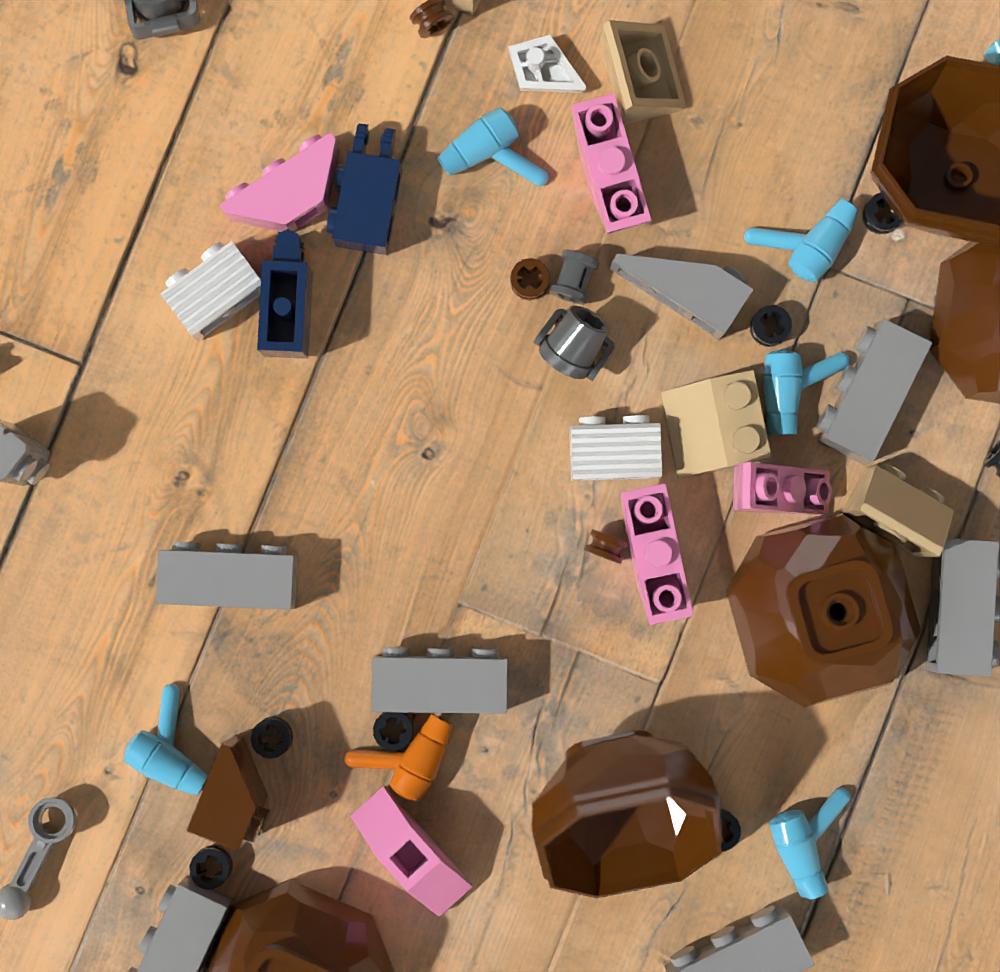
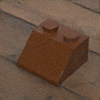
[186,735,270,852]

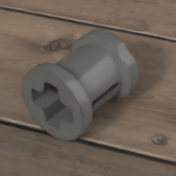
[549,249,600,305]

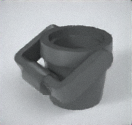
[125,0,200,40]
[533,306,615,381]

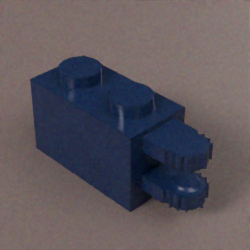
[326,123,402,255]
[257,228,313,359]

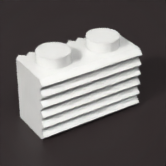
[160,241,261,341]
[569,415,662,481]

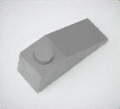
[610,254,754,340]

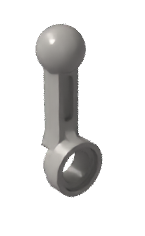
[0,797,76,920]

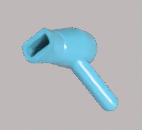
[437,107,549,186]
[744,199,858,283]
[762,349,850,436]
[124,684,208,797]
[769,787,851,899]

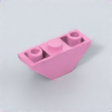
[571,93,651,234]
[219,132,340,232]
[733,462,832,515]
[621,483,694,625]
[350,785,473,917]

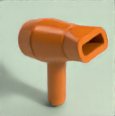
[345,714,455,801]

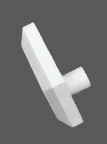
[508,35,586,93]

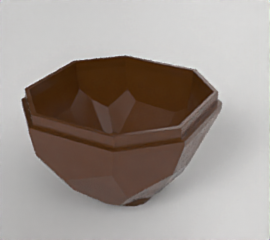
[871,55,1000,244]
[929,241,1000,404]
[726,513,921,708]
[532,730,723,899]
[203,880,395,972]

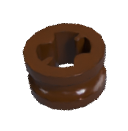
[410,0,454,38]
[510,258,550,301]
[584,529,629,564]

